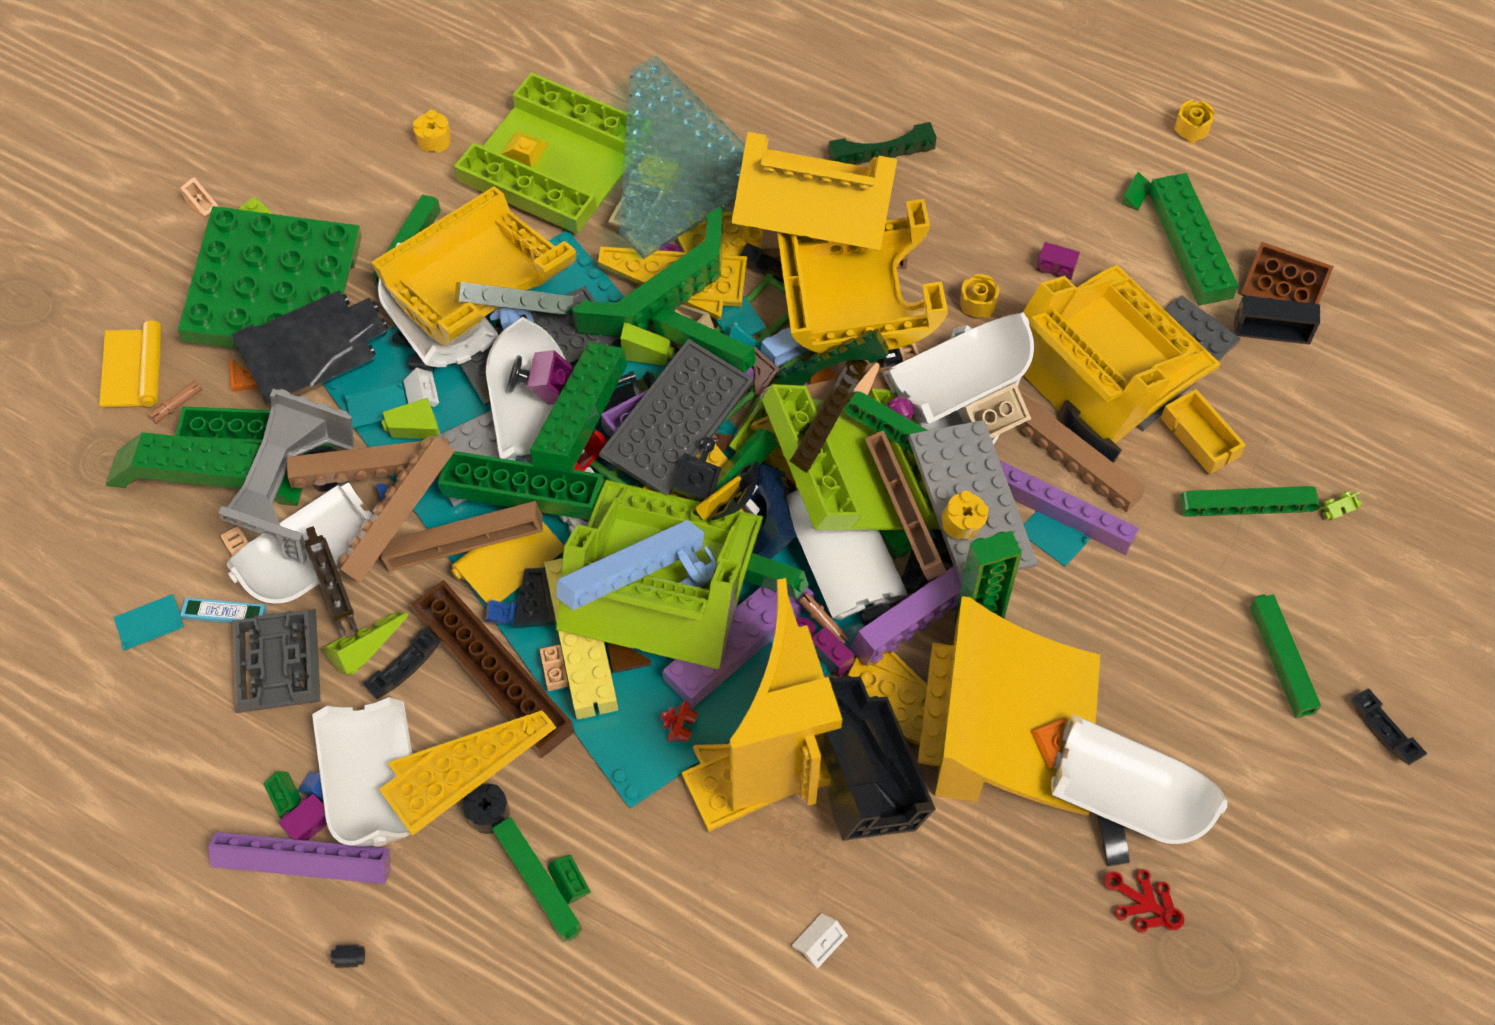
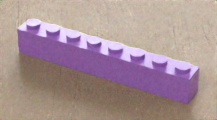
[999,460,1139,555]
[208,832,391,884]

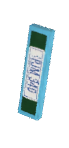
[180,598,267,623]

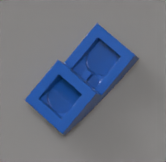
[485,600,518,626]

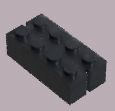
[1234,295,1320,345]

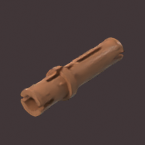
[148,380,203,424]
[798,592,849,644]

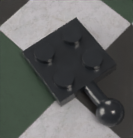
[672,437,721,502]

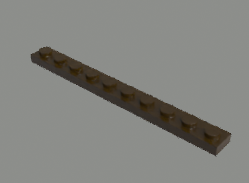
[790,360,868,473]

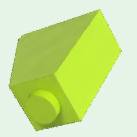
[621,323,674,366]
[382,398,440,439]

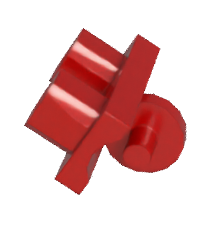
[660,701,698,743]

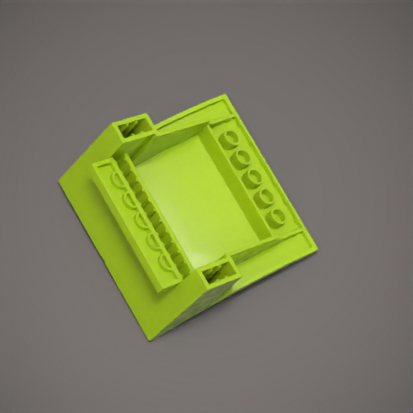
[556,480,763,669]

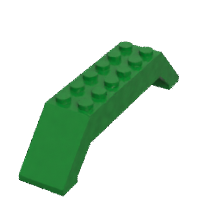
[572,206,724,337]
[106,432,303,506]

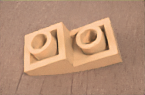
[540,645,569,691]

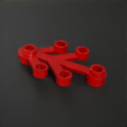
[1104,869,1185,933]

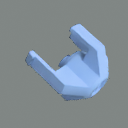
[490,307,534,330]
[677,546,717,588]

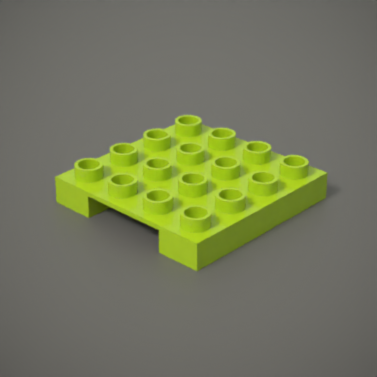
[454,72,652,234]
[762,384,940,530]

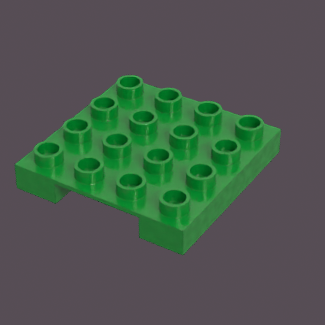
[178,206,362,349]

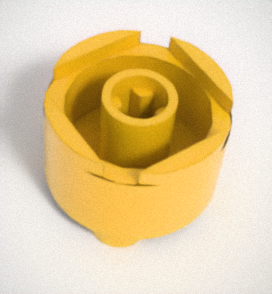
[1174,100,1214,143]
[413,110,451,153]
[960,274,999,318]
[941,491,989,540]

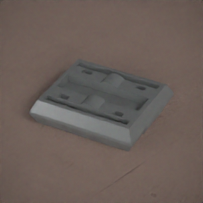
[232,609,321,713]

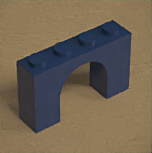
[750,465,796,559]

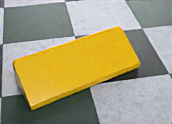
[695,476,741,520]

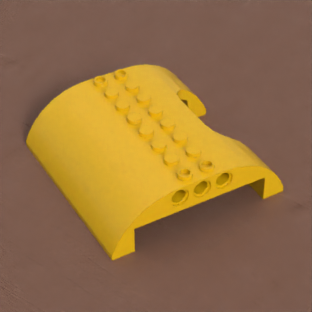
[371,186,576,346]
[777,199,948,354]

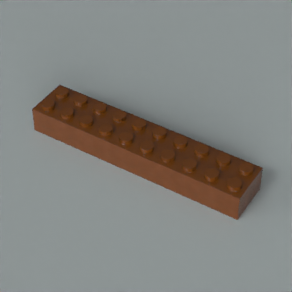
[410,580,575,759]

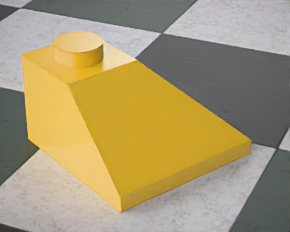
[501,131,548,168]

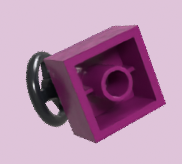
[507,350,574,405]

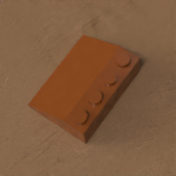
[1241,242,1334,304]

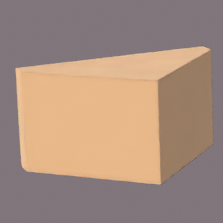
[180,177,218,217]

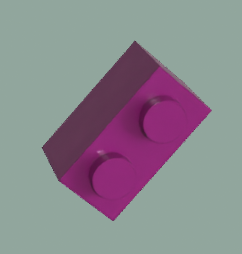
[1036,242,1080,280]
[812,627,855,678]
[279,794,327,841]

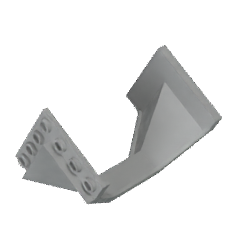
[218,389,354,565]

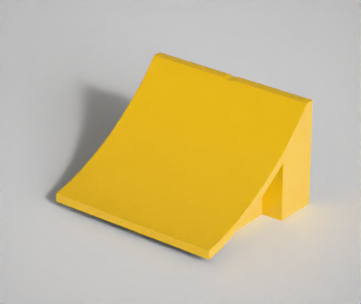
[732,132,898,250]
[1022,265,1221,444]
[730,578,842,811]
[918,596,1101,816]

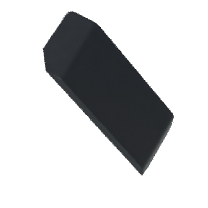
[603,371,657,413]

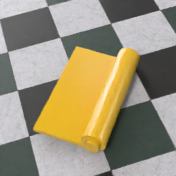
[99,321,162,407]
[451,522,564,604]

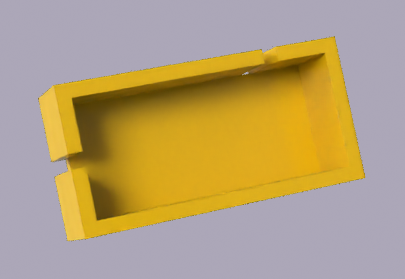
[1161,389,1246,475]

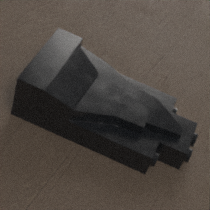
[231,290,388,410]
[814,676,936,841]

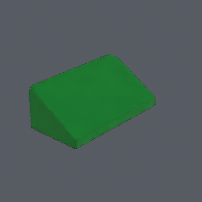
[1122,172,1151,211]
[263,771,302,819]
[547,855,591,904]

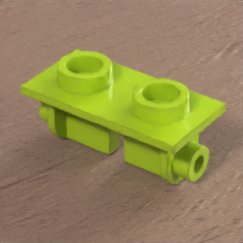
[1318,490,1362,521]

